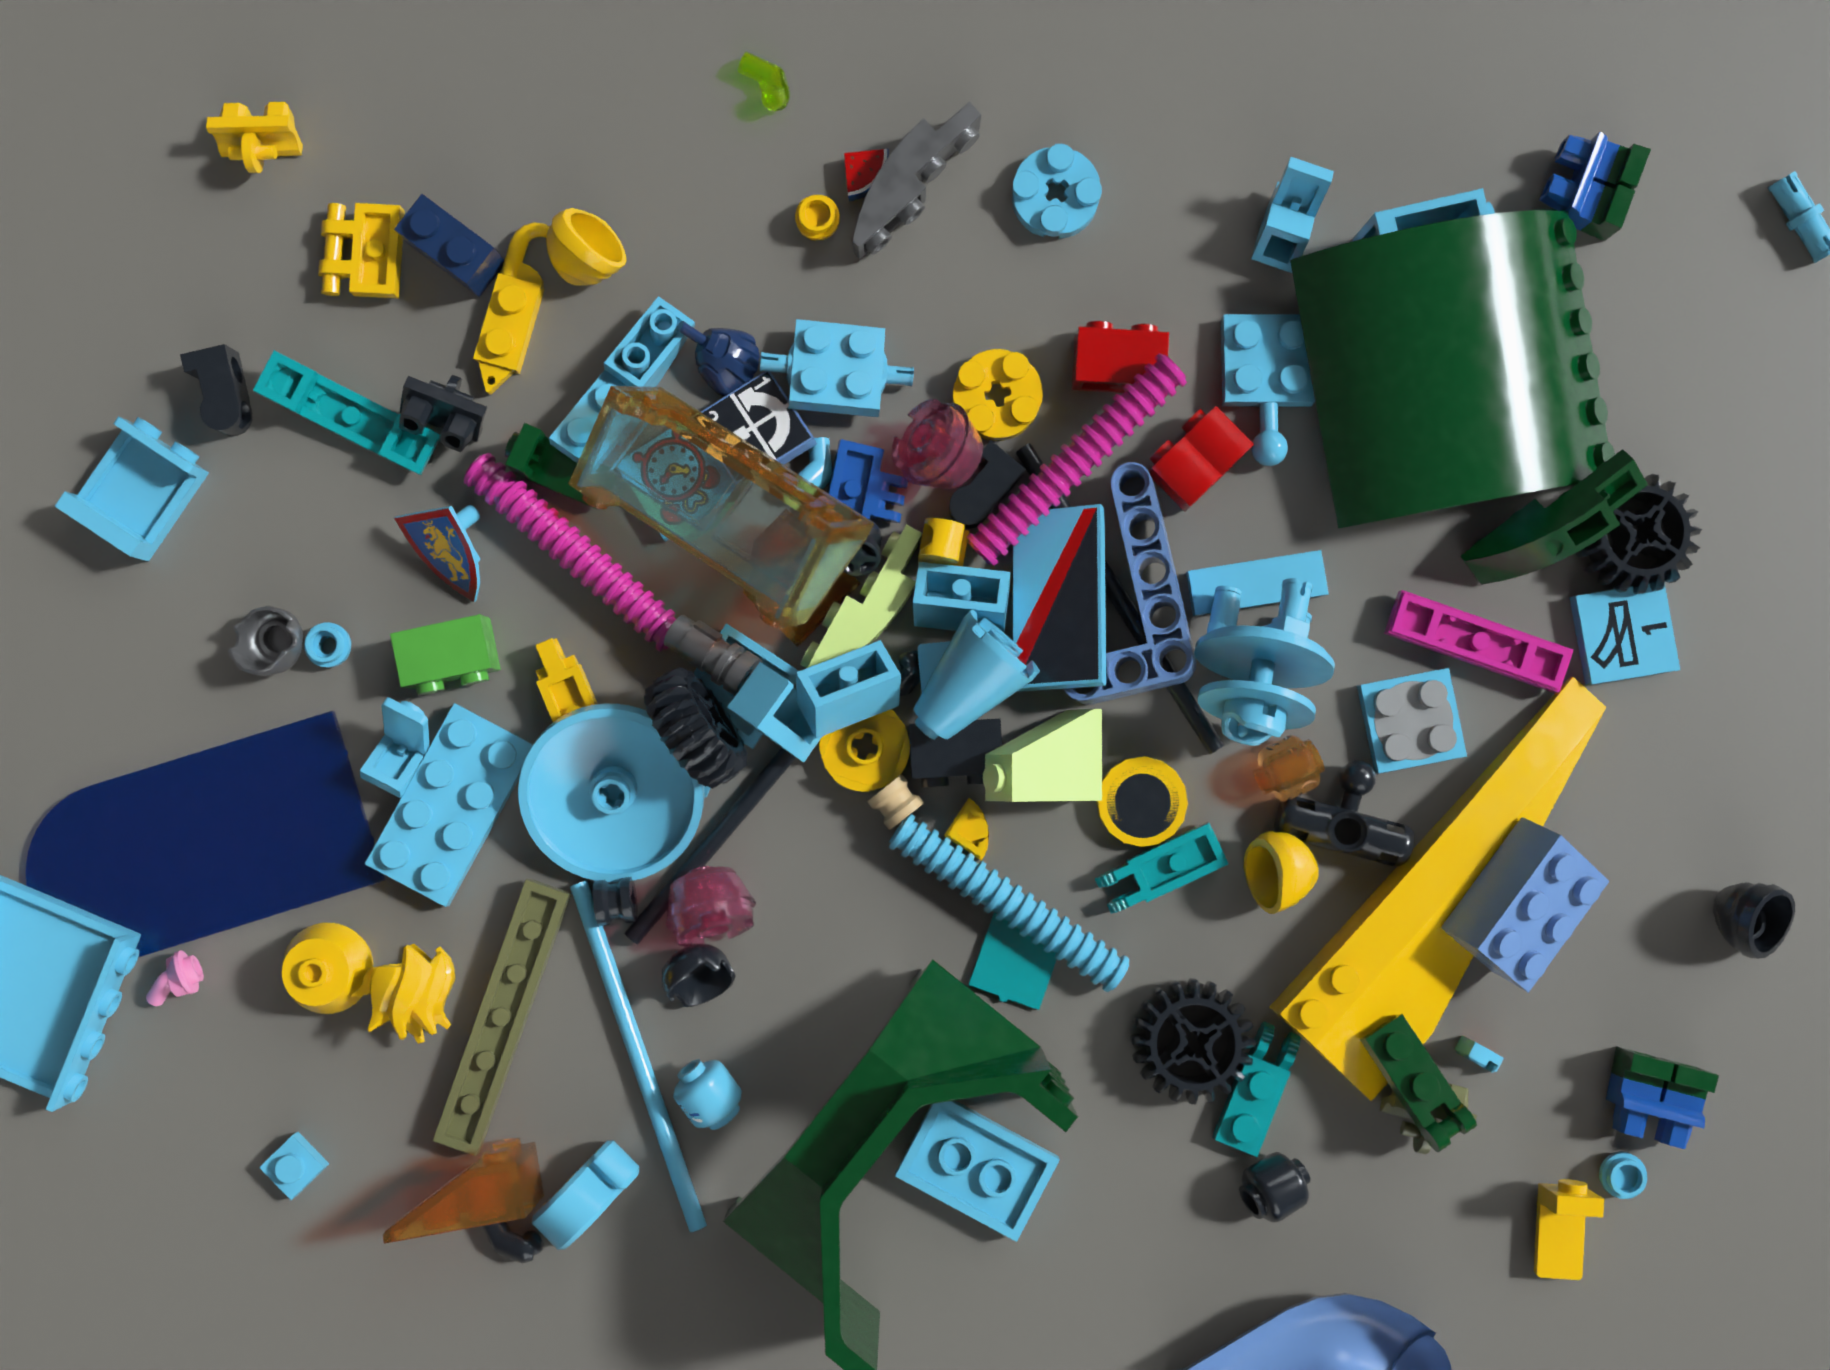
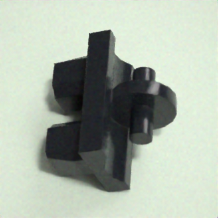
[399,375,487,452]

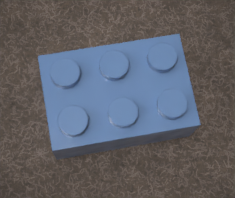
[1441,817,1609,993]

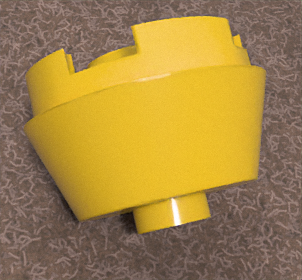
[281,922,373,1014]

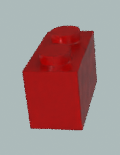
[1072,321,1170,393]

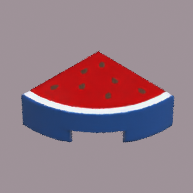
[844,149,889,201]

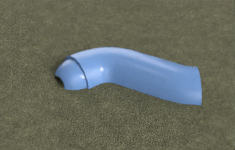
[1178,1293,1451,1370]

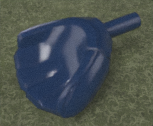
[677,321,760,397]

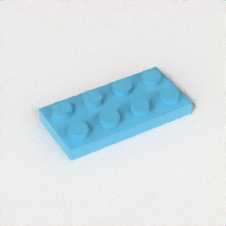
[365,703,533,907]

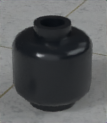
[1239,1152,1310,1223]

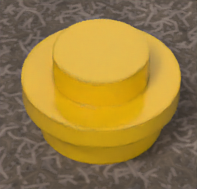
[795,195,840,240]

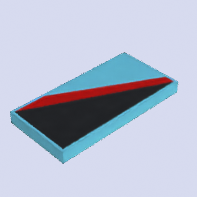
[1013,504,1106,692]

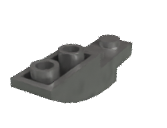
[853,101,981,259]

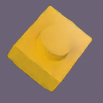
[1534,1179,1604,1280]

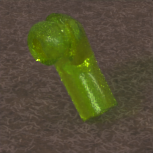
[738,52,791,111]

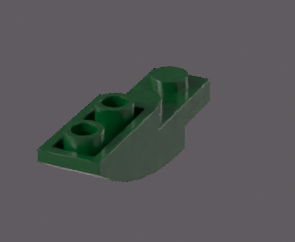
[1460,449,1648,585]

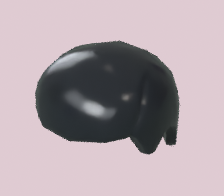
[662,944,736,1007]

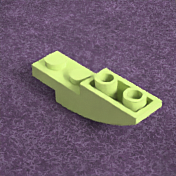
[800,524,922,668]

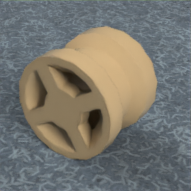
[867,774,924,830]

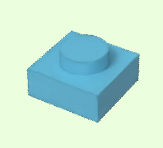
[259,1132,329,1200]

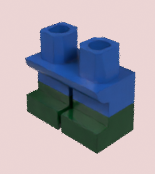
[1539,132,1651,241]
[1606,1046,1719,1149]

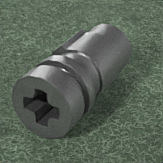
[664,615,762,696]

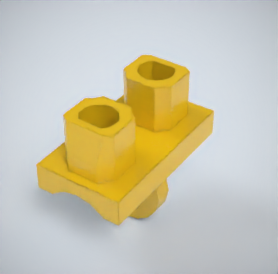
[206,102,303,173]

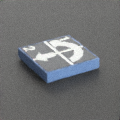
[693,371,817,492]

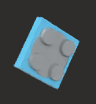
[1357,668,1467,774]

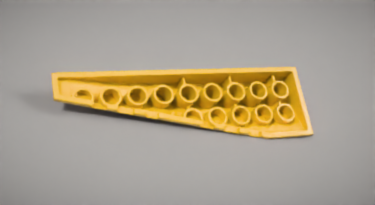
[1269,677,1606,1101]

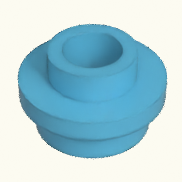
[304,622,351,668]

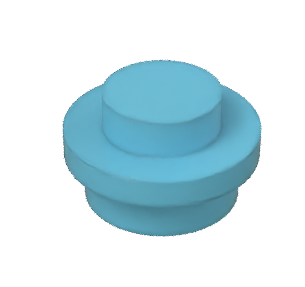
[1599,1152,1647,1199]

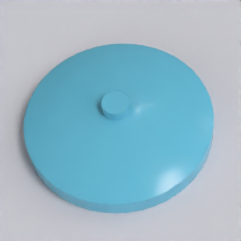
[518,703,705,882]

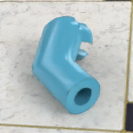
[787,437,832,500]

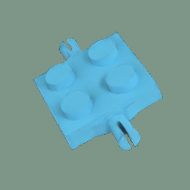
[760,319,914,417]

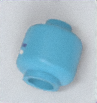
[673,1059,742,1130]

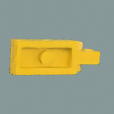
[535,638,598,722]

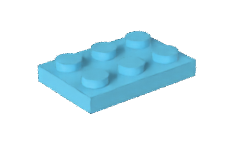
[895,1100,1060,1242]

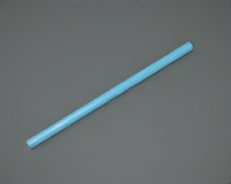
[570,880,707,1232]

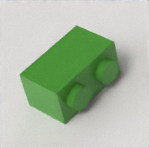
[390,614,501,695]

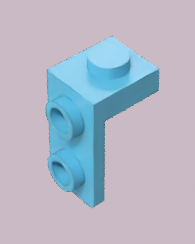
[360,697,430,799]

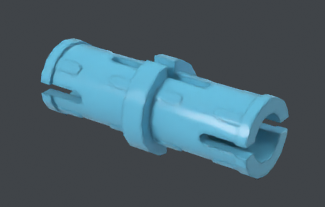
[1768,171,1830,263]

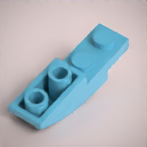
[549,296,695,470]

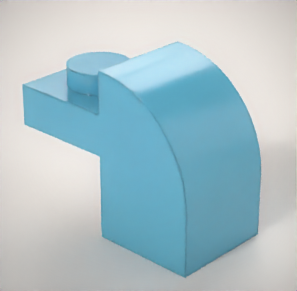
[1251,157,1334,273]

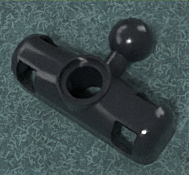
[1274,761,1415,867]

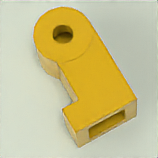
[918,518,969,566]

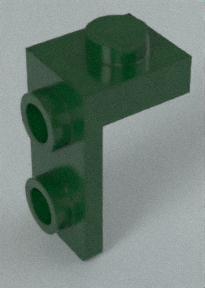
[505,423,615,509]

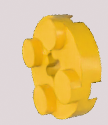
[953,349,1043,441]
[819,709,910,792]

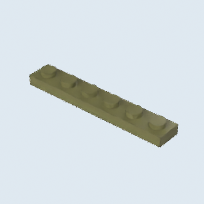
[433,878,572,1156]

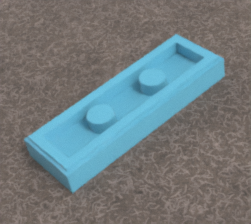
[1186,550,1329,616]

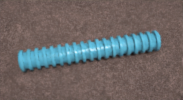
[889,814,1129,992]

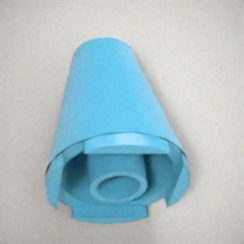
[913,610,1040,740]

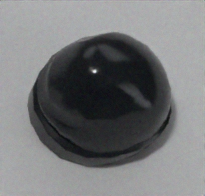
[1713,882,1795,959]

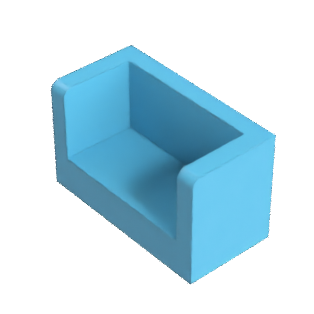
[727,662,822,763]

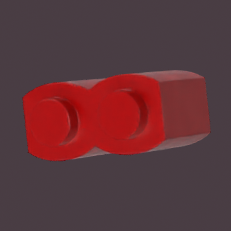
[1149,406,1254,512]

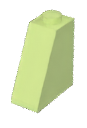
[983,709,1102,802]

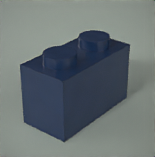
[394,194,504,297]

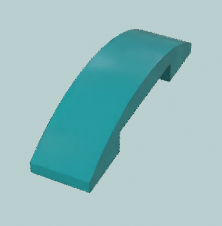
[253,350,441,475]

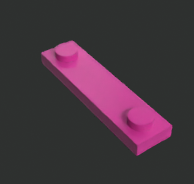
[1384,590,1574,693]

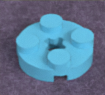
[1012,143,1102,239]

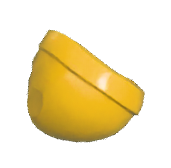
[546,208,627,286]
[1244,831,1319,914]

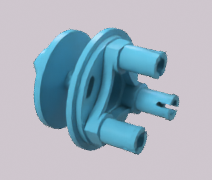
[1194,578,1335,746]

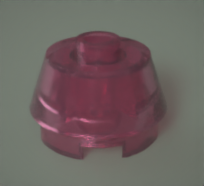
[892,399,983,489]
[666,866,756,947]

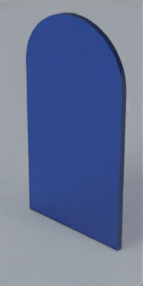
[26,711,385,957]

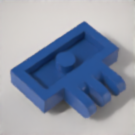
[820,439,909,533]

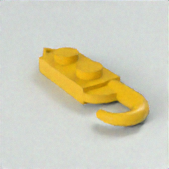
[473,222,550,395]

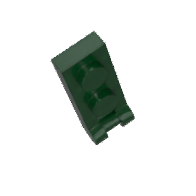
[1360,1014,1477,1152]

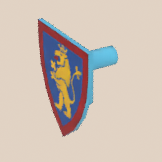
[394,505,481,602]

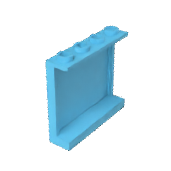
[0,875,141,1112]

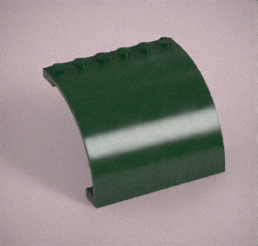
[1290,210,1615,529]

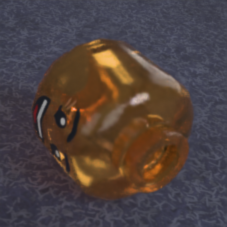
[1253,735,1325,802]

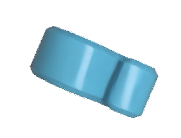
[532,1140,639,1250]

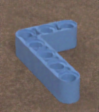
[1064,462,1197,705]

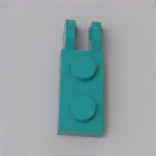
[1095,822,1229,914]
[1212,1021,1301,1157]

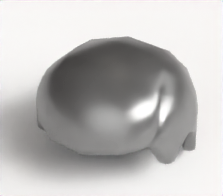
[228,605,303,676]

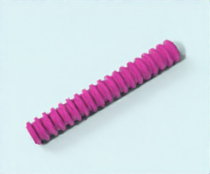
[967,353,1187,566]
[464,453,676,652]

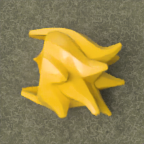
[351,944,456,1044]

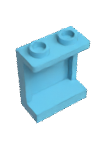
[55,416,209,561]

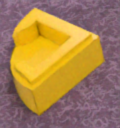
[944,798,989,861]

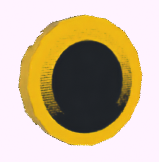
[1096,756,1188,847]

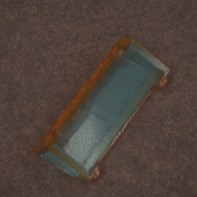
[569,386,874,629]

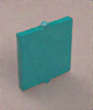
[968,912,1057,1010]

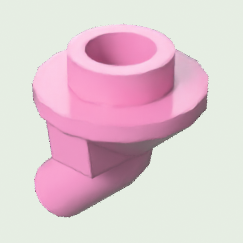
[146,950,204,1006]

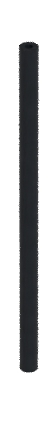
[1015,443,1224,755]
[624,748,796,945]

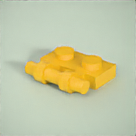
[318,203,405,299]

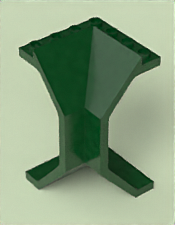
[723,959,1078,1370]

